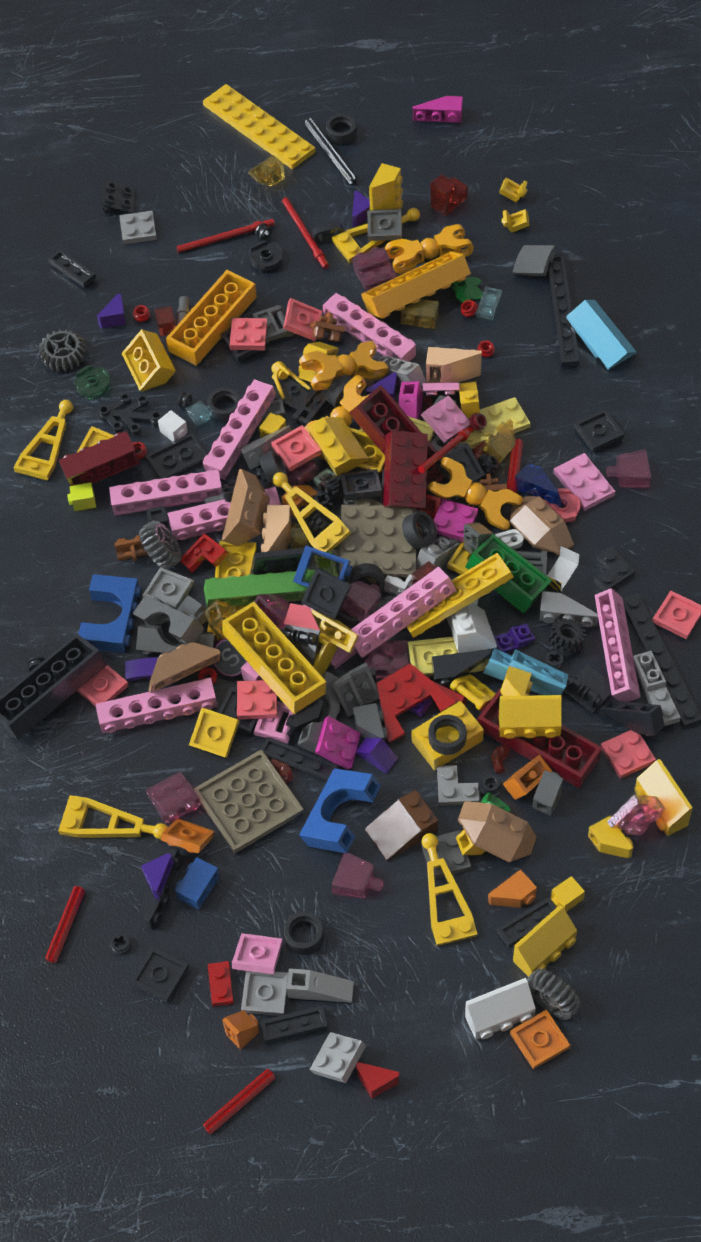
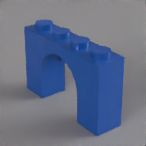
[78,574,142,653]
[299,769,381,853]

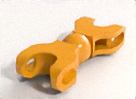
[385,224,474,274]
[299,341,389,391]
[304,375,368,460]
[427,457,524,531]

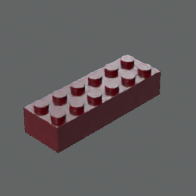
[349,385,444,493]
[478,689,602,788]

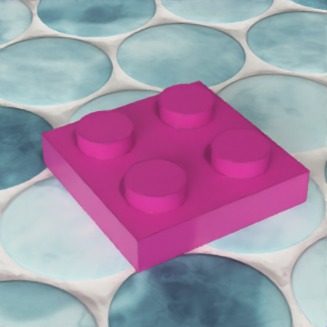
[434,499,478,542]
[315,716,361,770]

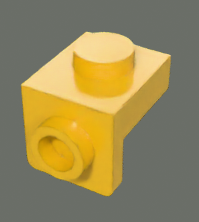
[499,178,528,202]
[502,209,530,233]

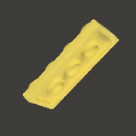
[456,397,530,449]
[408,637,489,677]

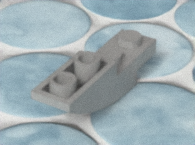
[633,651,681,726]

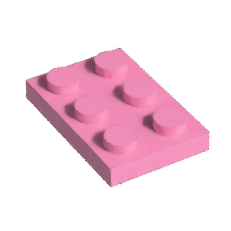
[553,453,615,511]

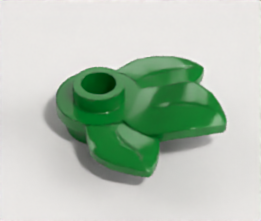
[452,277,484,303]

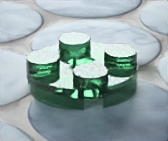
[75,366,111,400]

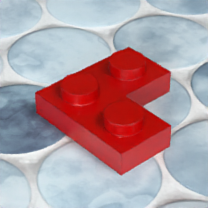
[180,533,229,572]

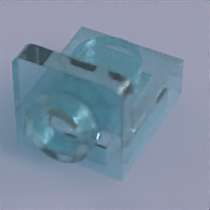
[186,400,212,426]

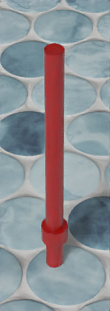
[282,197,329,269]
[177,218,275,253]
[418,425,475,473]

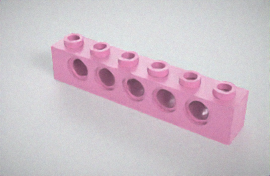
[323,293,416,362]
[203,379,276,480]
[109,470,222,516]
[168,487,281,541]
[351,567,456,658]
[595,588,640,702]
[96,678,217,733]

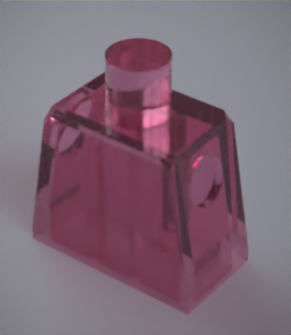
[606,449,651,489]
[342,581,381,622]
[254,594,290,629]
[331,852,383,899]

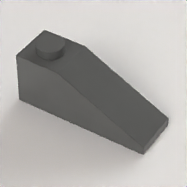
[240,425,292,469]

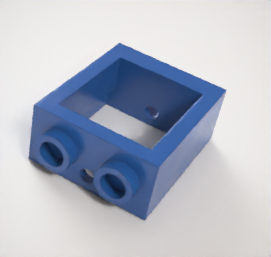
[293,546,352,587]

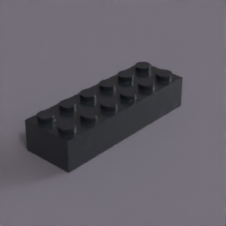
[0,634,107,740]

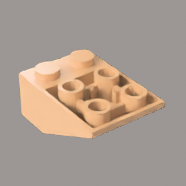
[426,347,482,383]
[261,505,292,552]

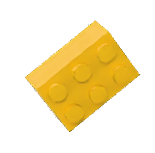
[412,701,484,771]

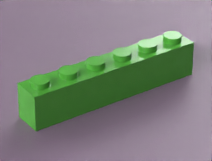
[204,569,315,609]

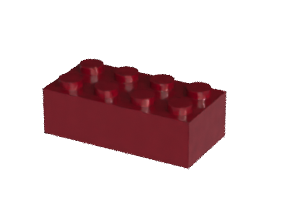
[59,431,141,486]
[383,431,428,511]

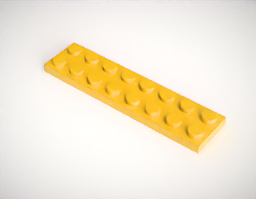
[203,84,316,169]

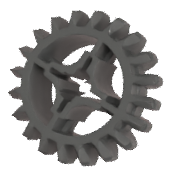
[39,329,87,372]
[139,520,182,569]
[527,968,580,1020]

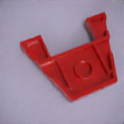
[377,663,456,744]

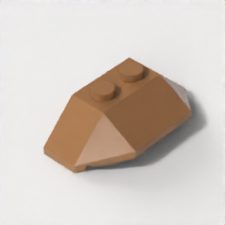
[222,469,270,546]
[510,496,574,555]
[149,642,221,693]
[458,801,537,862]

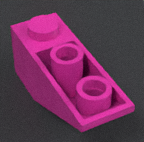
[413,96,463,123]
[399,381,424,420]

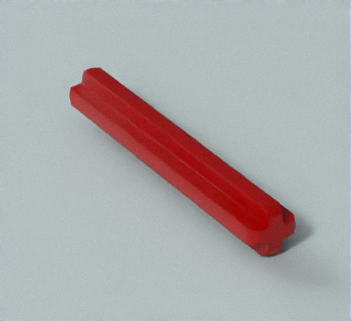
[507,439,523,494]
[46,886,85,963]
[203,1069,275,1134]

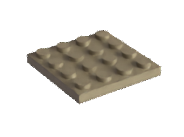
[339,505,416,578]
[193,750,304,853]

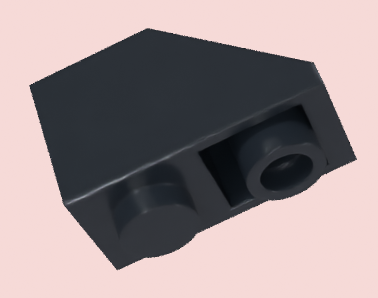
[286,699,323,735]

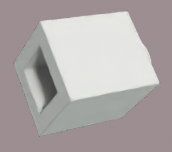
[158,410,188,442]

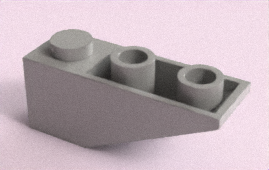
[378,355,426,387]
[416,536,462,575]
[539,591,598,627]
[287,969,354,1003]

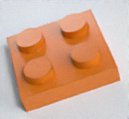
[161,818,214,853]
[510,1009,570,1070]

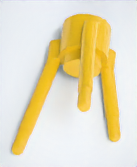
[271,361,311,399]

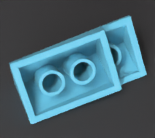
[566,300,637,370]
[483,648,568,695]

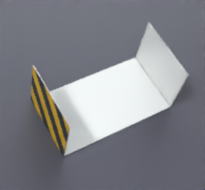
[546,546,579,592]

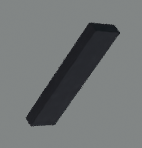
[260,737,339,783]

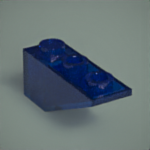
[515,463,562,506]

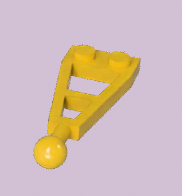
[332,208,420,263]
[14,400,73,480]
[273,472,351,558]
[58,795,168,839]
[422,833,478,946]

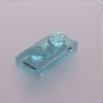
[476,286,502,320]

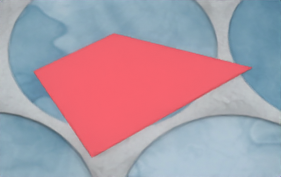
[284,604,320,630]

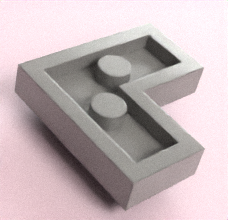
[437,765,479,806]

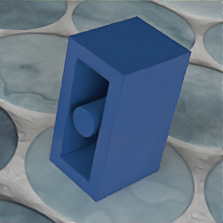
[175,858,220,910]

